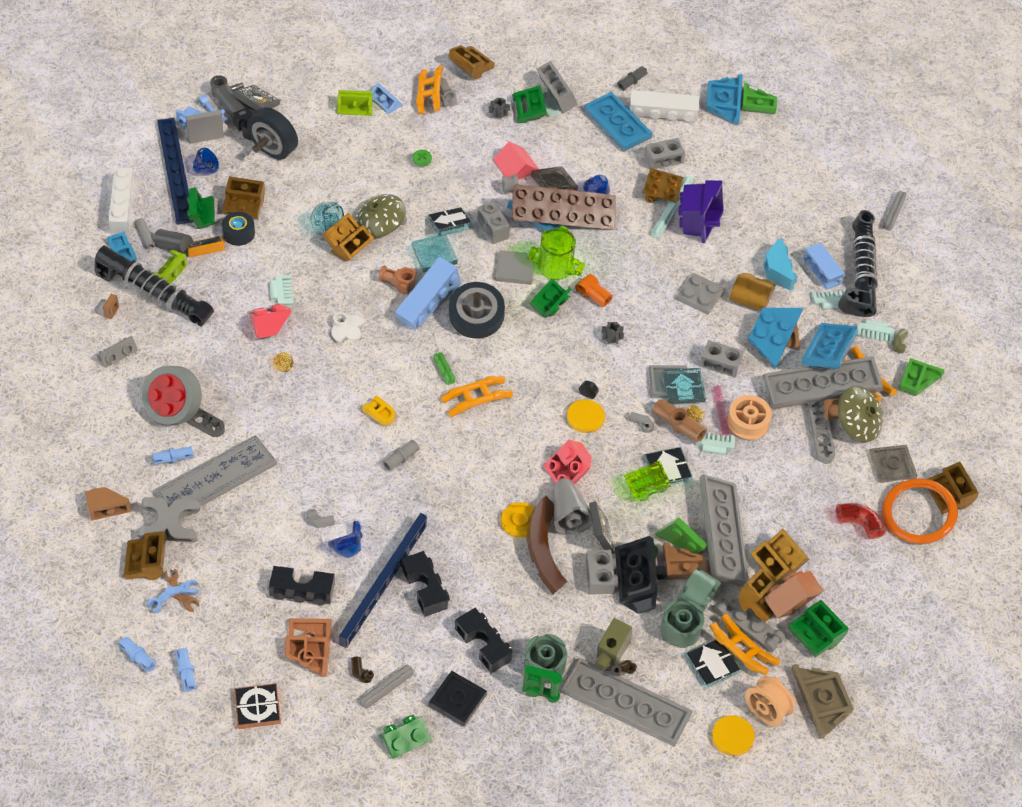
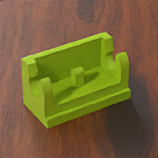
[337,90,373,116]
[152,250,187,284]

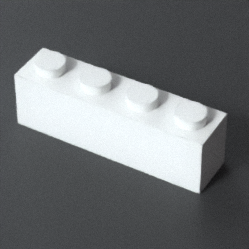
[630,90,699,122]
[109,168,135,235]

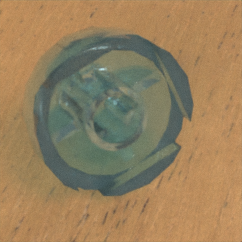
[310,201,344,236]

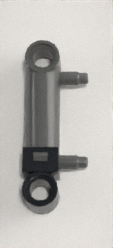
[210,75,257,140]

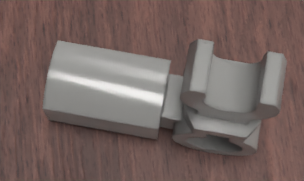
[429,77,457,111]

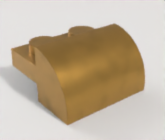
[449,45,495,79]
[222,176,265,220]
[322,213,374,261]
[729,273,776,311]
[927,462,978,515]
[750,528,809,584]
[124,531,166,580]
[739,567,775,623]

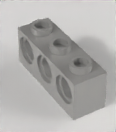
[536,61,578,113]

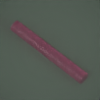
[713,385,730,435]

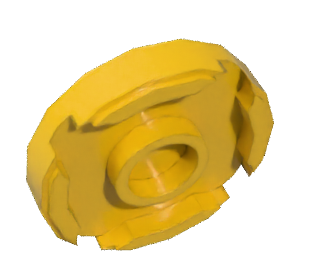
[567,399,605,433]
[500,502,534,538]
[712,715,755,756]

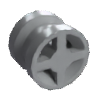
[502,175,519,194]

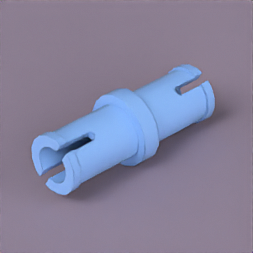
[152,446,194,466]
[119,637,157,672]
[175,648,197,692]

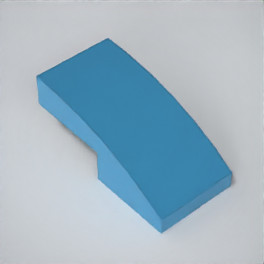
[107,232,137,261]

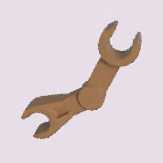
[165,569,200,612]

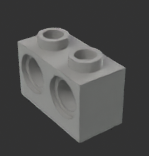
[644,138,685,169]
[477,201,510,244]
[699,340,744,378]
[586,550,618,595]

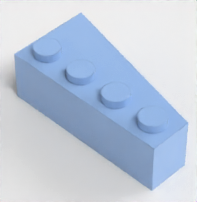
[395,257,462,330]

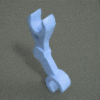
[198,95,228,121]
[147,580,199,614]

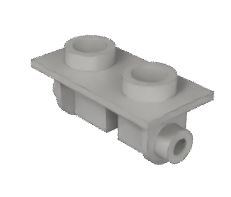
[96,336,138,368]

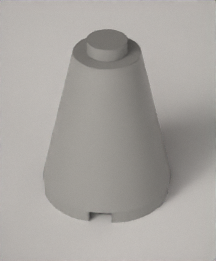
[554,478,593,535]

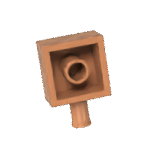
[764,571,824,619]

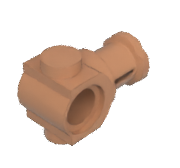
[378,265,417,294]

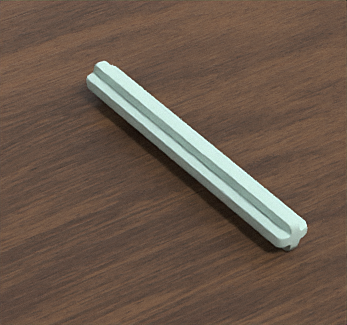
[651,176,694,238]

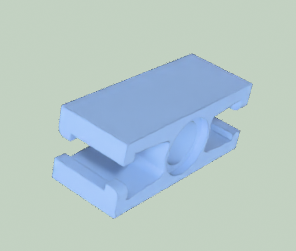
[803,243,845,290]

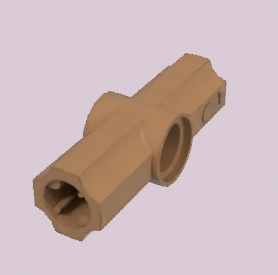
[652,399,707,442]

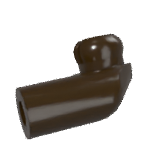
[351,656,374,683]
[612,660,637,676]

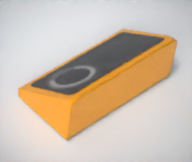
[187,236,225,258]

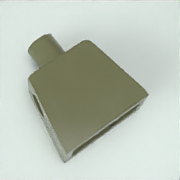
[595,617,632,671]

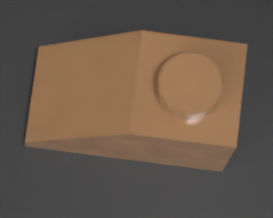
[85,487,131,521]

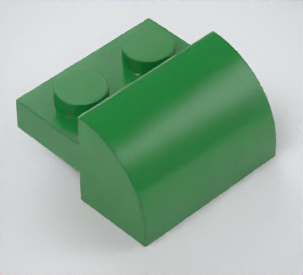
[788,600,849,658]

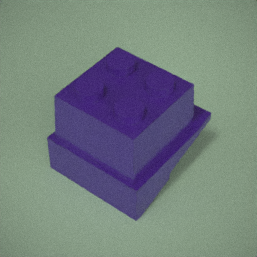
[678,180,724,243]

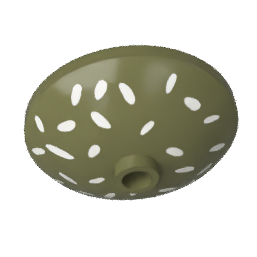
[354,194,406,238]
[838,386,883,443]

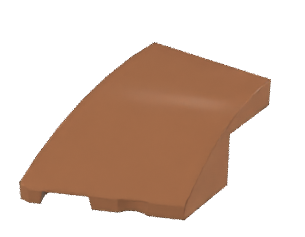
[285,618,332,677]

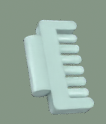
[542,90,562,118]
[270,275,294,306]
[812,289,846,310]
[856,319,895,343]
[695,433,735,455]

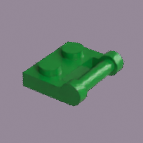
[512,85,547,123]
[522,665,562,703]

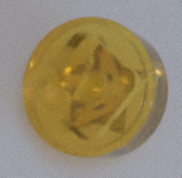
[273,352,294,372]
[686,405,704,423]

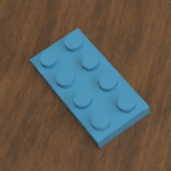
[584,92,653,151]
[802,323,858,369]

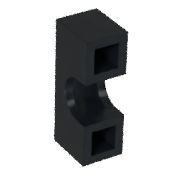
[401,551,450,617]
[269,566,335,605]
[455,607,513,674]

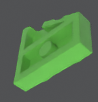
[742,83,777,114]
[898,358,945,396]
[655,517,707,554]

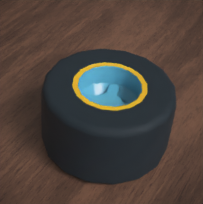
[222,212,255,246]

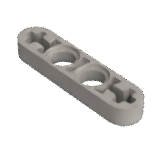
[808,401,835,464]

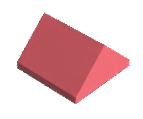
[493,141,540,180]

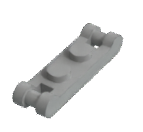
[713,594,785,653]

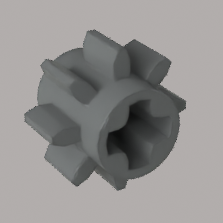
[489,98,510,119]
[601,322,624,344]

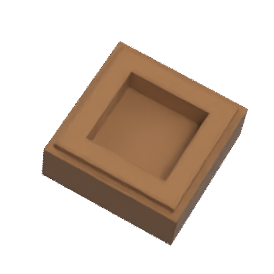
[103,293,119,319]

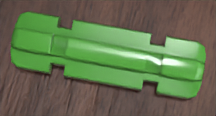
[434,352,456,385]

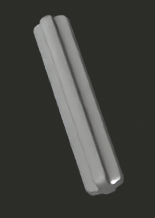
[883,190,907,231]
[360,664,414,709]

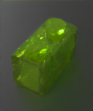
[624,461,671,502]

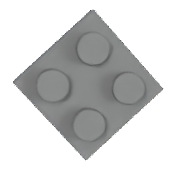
[676,273,725,315]

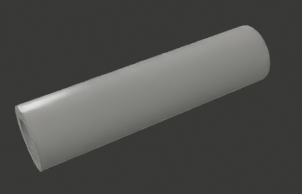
[135,218,155,249]

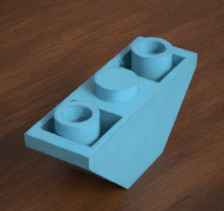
[763,238,797,290]

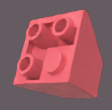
[249,303,291,339]
[543,439,592,484]

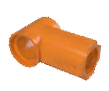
[575,274,613,307]

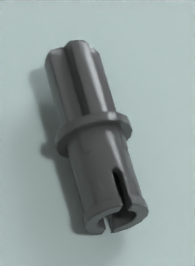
[617,66,647,91]

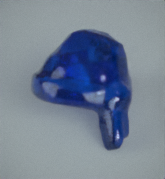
[193,147,219,174]
[583,174,610,194]
[328,521,363,558]

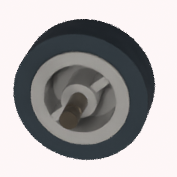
[247,107,298,160]
[449,282,505,339]

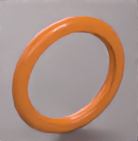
[882,478,958,544]

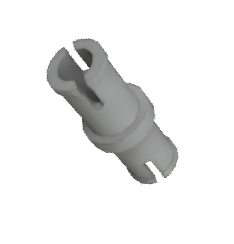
[382,440,419,471]

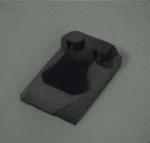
[615,536,658,614]

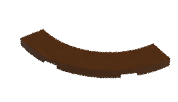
[527,495,568,595]

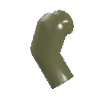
[893,328,908,353]

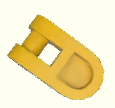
[361,395,395,426]

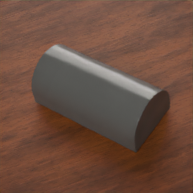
[153,229,193,253]

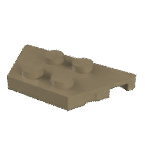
[791,664,854,739]

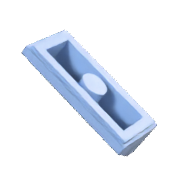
[371,83,404,114]

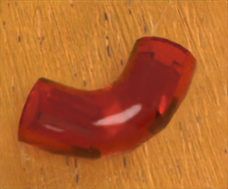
[836,503,886,539]

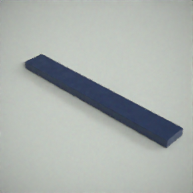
[157,118,193,225]
[339,513,427,648]

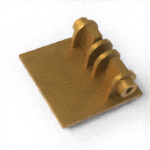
[642,168,684,203]

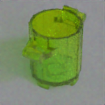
[527,226,585,280]

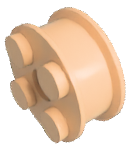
[727,395,772,440]
[745,676,796,727]

